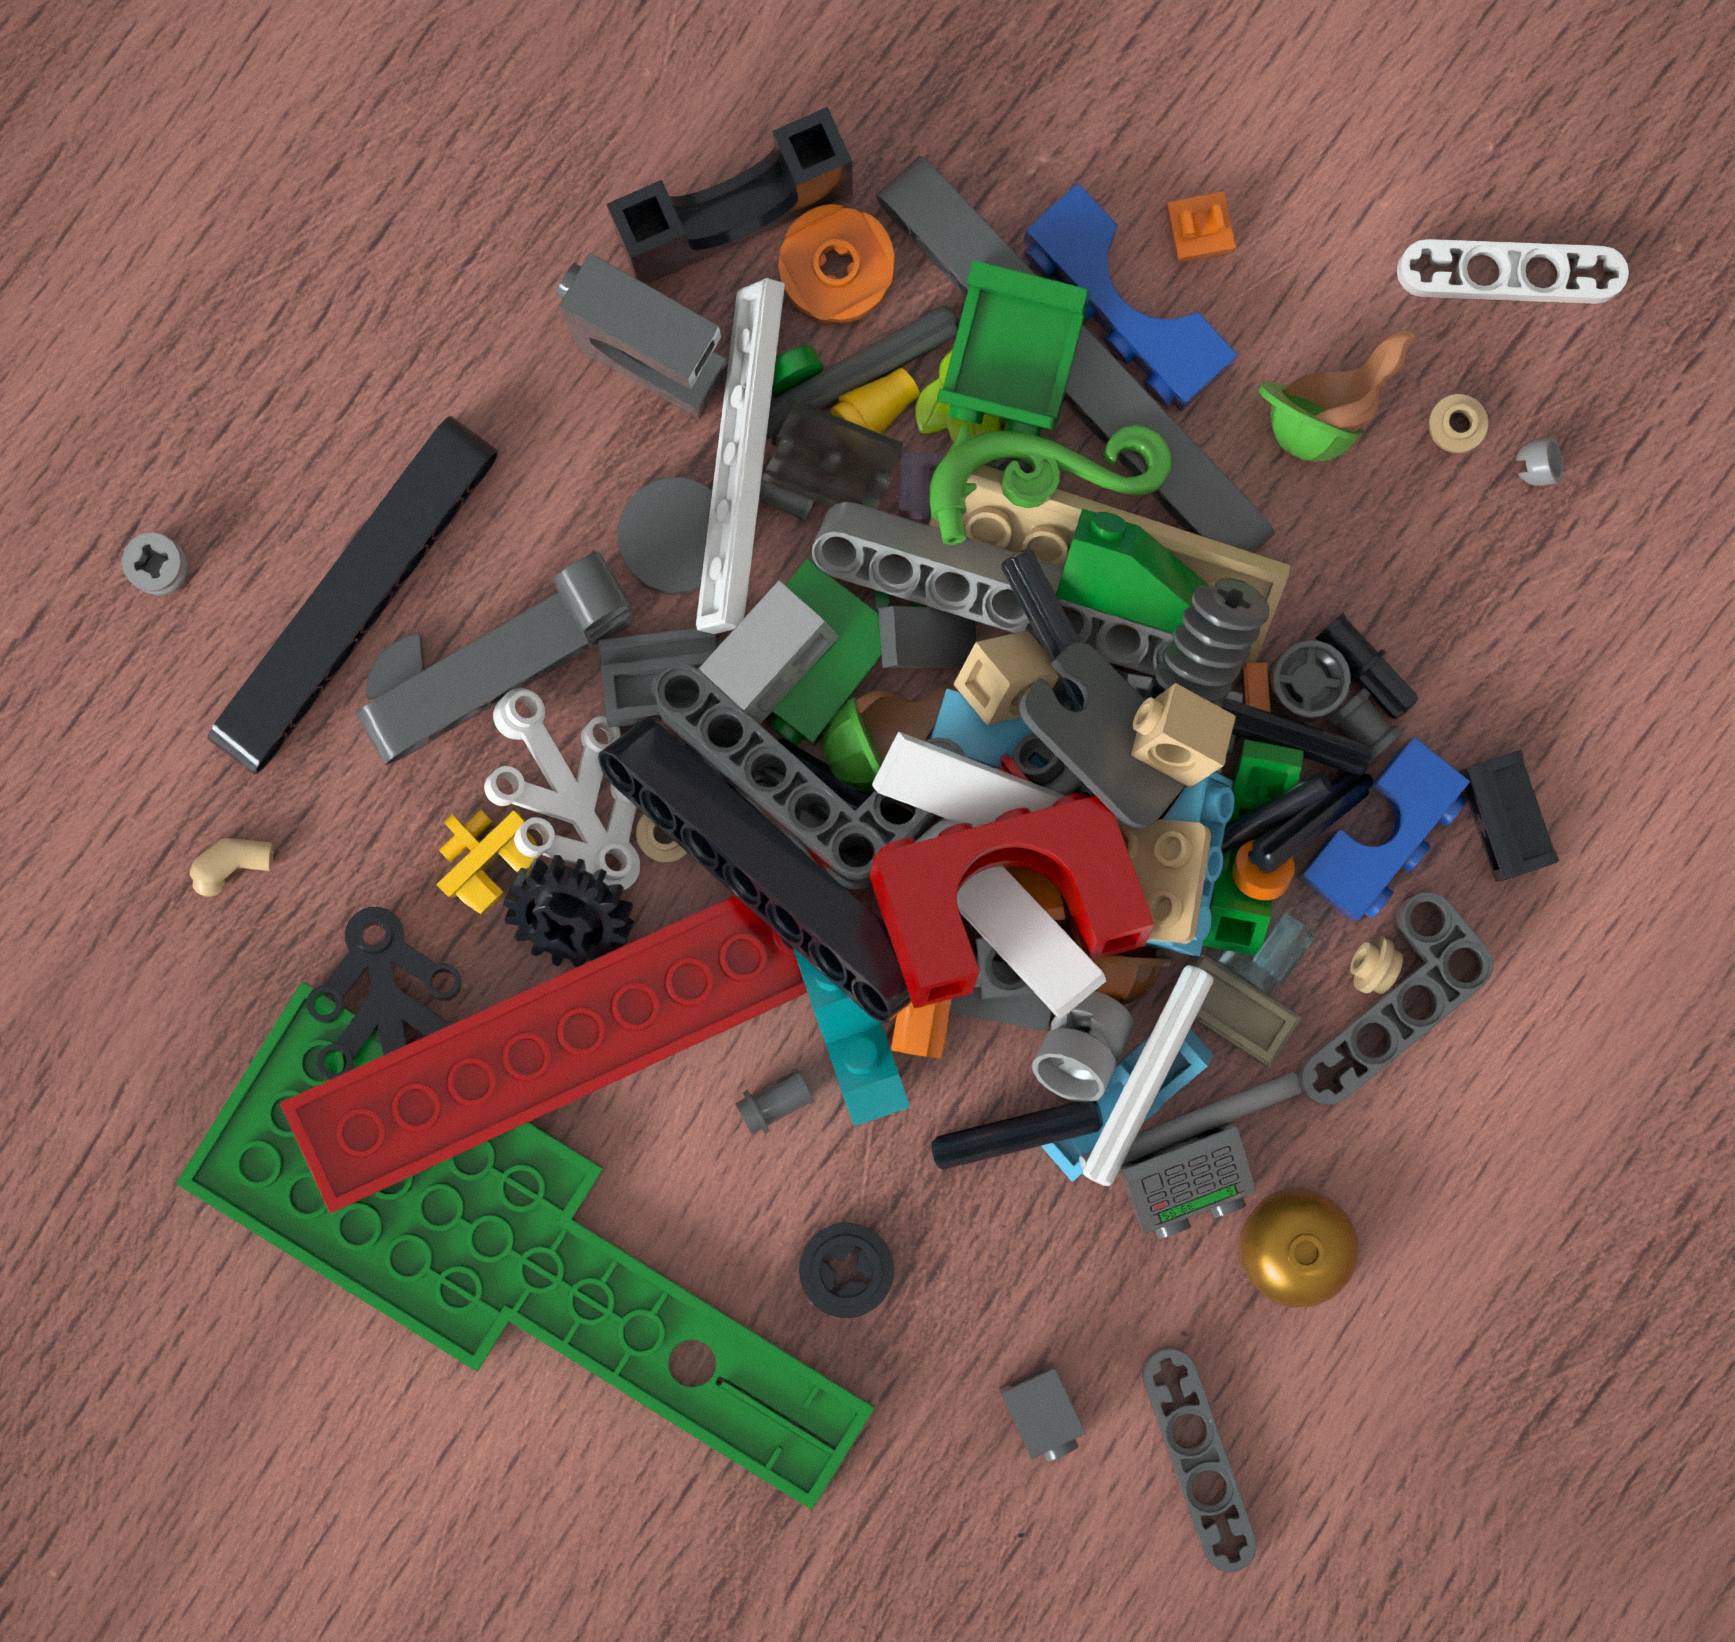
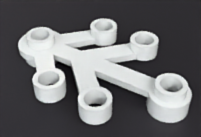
[484,688,640,891]

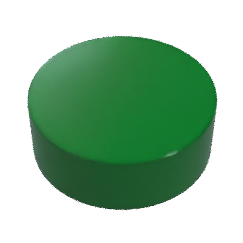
[772,345,824,395]

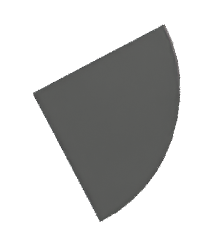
[366,634,425,700]

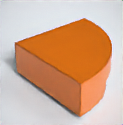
[1242,663,1270,740]

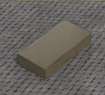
[1193,953,1302,1067]

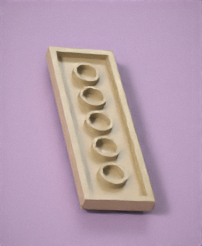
[929,465,1291,669]

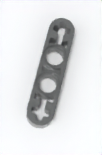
[1142,1346,1257,1572]

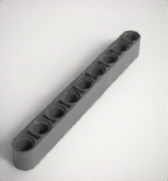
[876,156,1275,553]

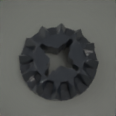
[799,1222,894,1318]

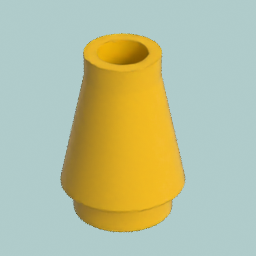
[830,367,920,447]

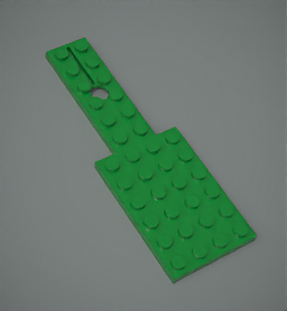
[175,982,875,1510]

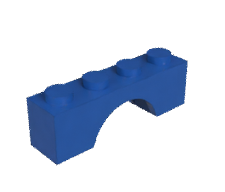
[1024,183,1238,412]

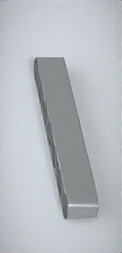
[812,502,1174,676]

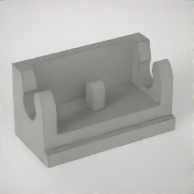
[699,580,840,724]

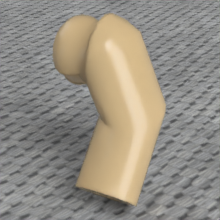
[190,838,275,897]

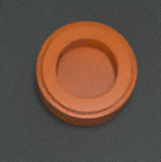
[1232,839,1295,900]

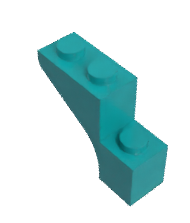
[793,948,910,1126]

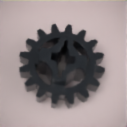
[503,855,634,968]

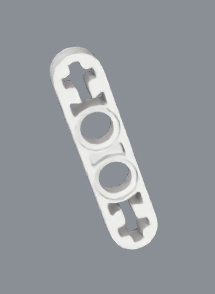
[1397,239,1629,304]

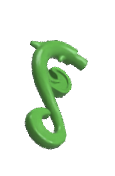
[930,424,1172,545]

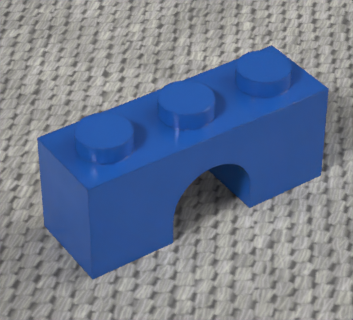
[1297,737,1470,921]

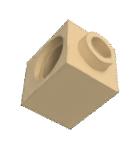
[953,630,1059,726]
[1131,683,1236,788]

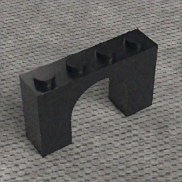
[607,107,853,284]

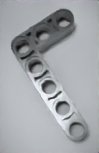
[355,552,635,765]
[655,664,965,890]

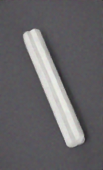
[1083,965,1213,1186]

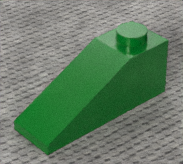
[1056,508,1208,634]

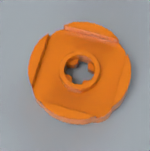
[778,204,895,325]

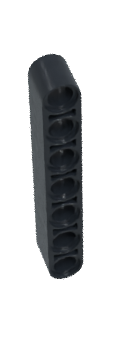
[207,416,499,775]
[598,718,912,1023]

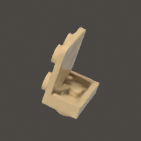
[1115,817,1211,944]

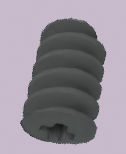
[1155,578,1270,708]

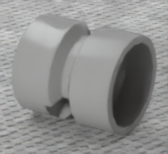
[1032,991,1134,1102]

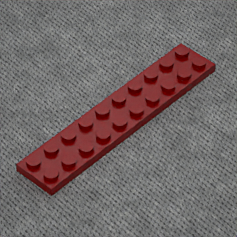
[280,896,807,1213]

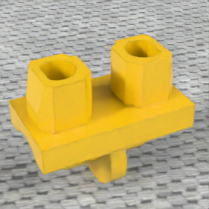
[436,810,544,914]

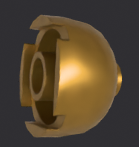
[1239,1189,1358,1308]

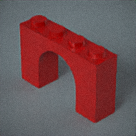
[869,793,1154,1009]

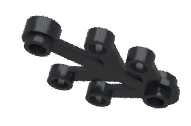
[307,907,462,1080]

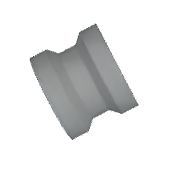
[122,532,189,596]

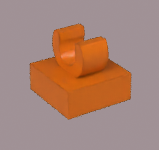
[1165,191,1236,263]

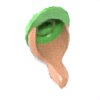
[1258,330,1416,462]
[823,685,959,792]

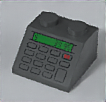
[1118,1123,1256,1239]

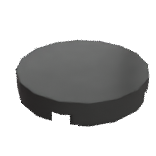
[618,477,712,595]

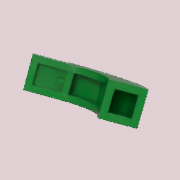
[1202,739,1303,956]

